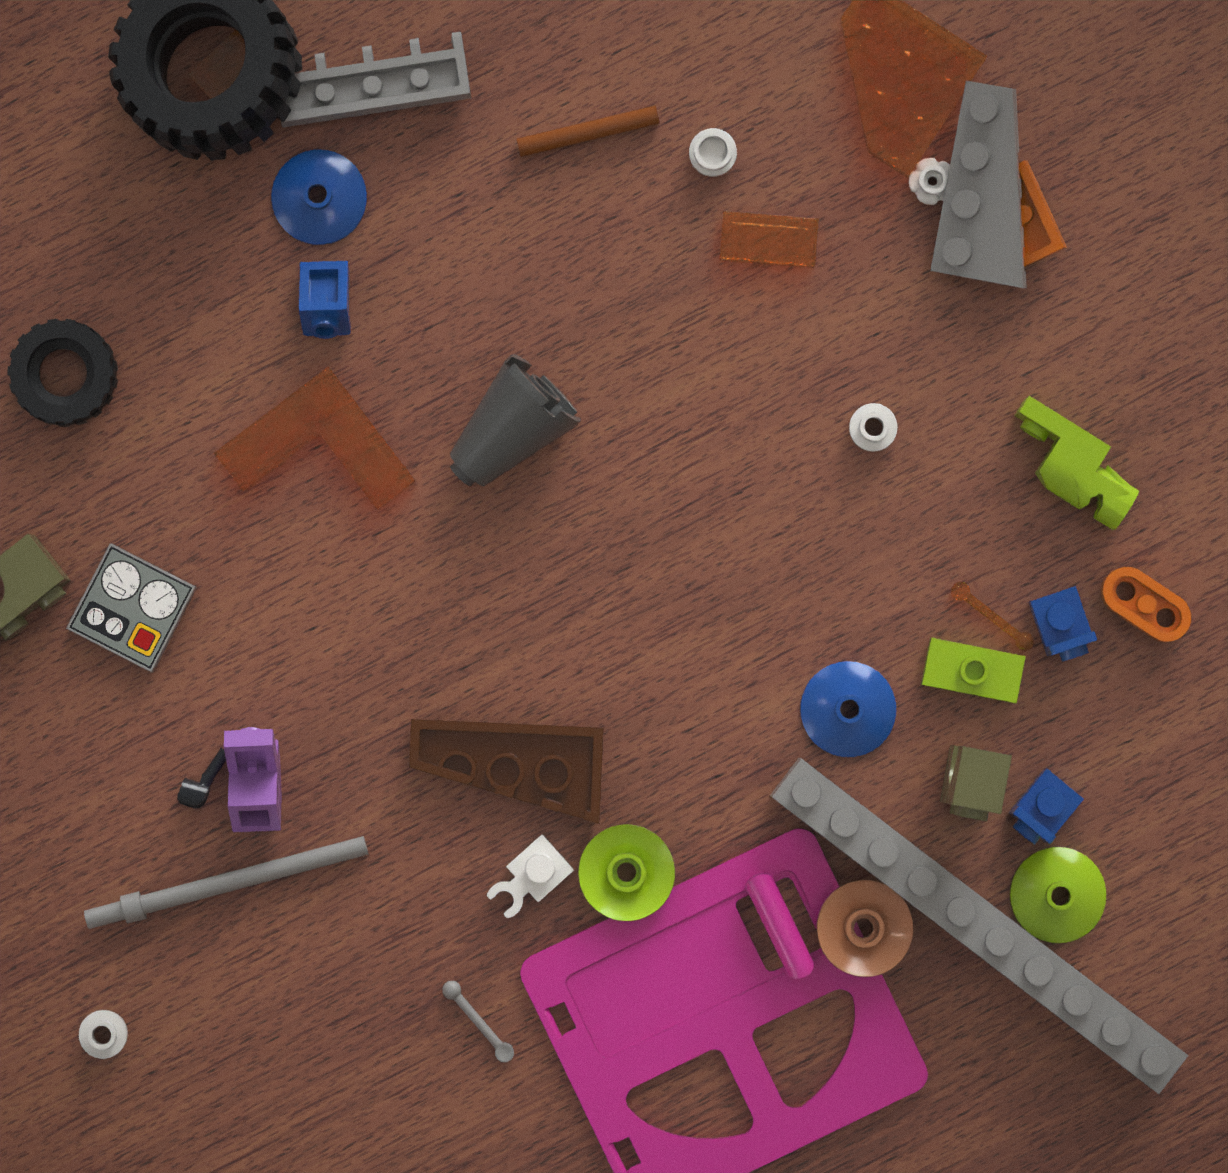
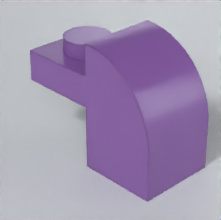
[224,727,282,832]

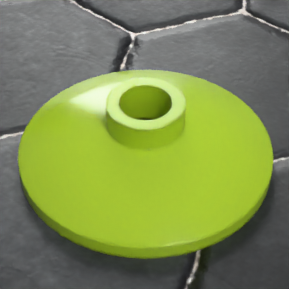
[578,824,675,921]
[1010,847,1106,943]

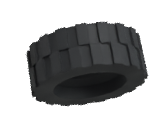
[7,319,118,427]

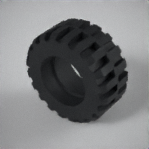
[108,0,302,161]

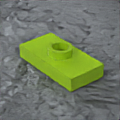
[921,638,1026,703]

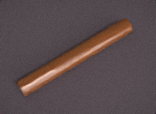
[516,105,660,157]

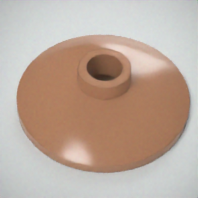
[816,880,913,977]

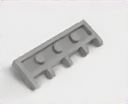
[280,32,471,128]

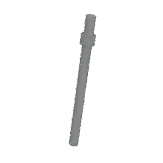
[84,836,369,929]

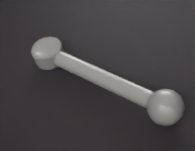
[442,981,514,1062]

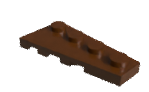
[409,719,604,824]

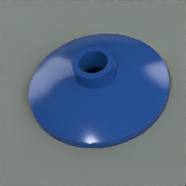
[271,149,367,245]
[800,661,896,757]

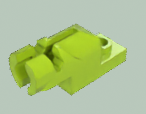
[1014,396,1139,530]

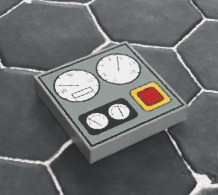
[66,543,197,672]

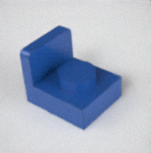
[299,261,351,339]
[1028,586,1097,662]
[1008,768,1084,845]

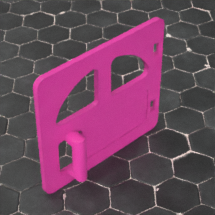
[520,828,928,1173]

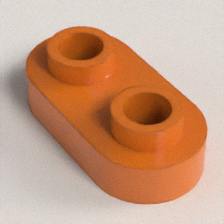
[1101,567,1191,642]

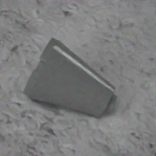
[450,354,581,487]

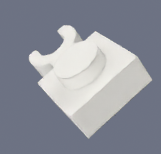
[487,834,574,918]

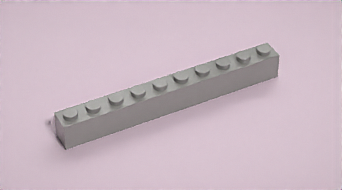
[770,758,1188,1094]

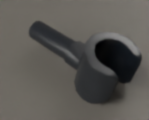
[177,748,226,809]

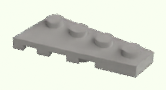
[930,81,1027,288]

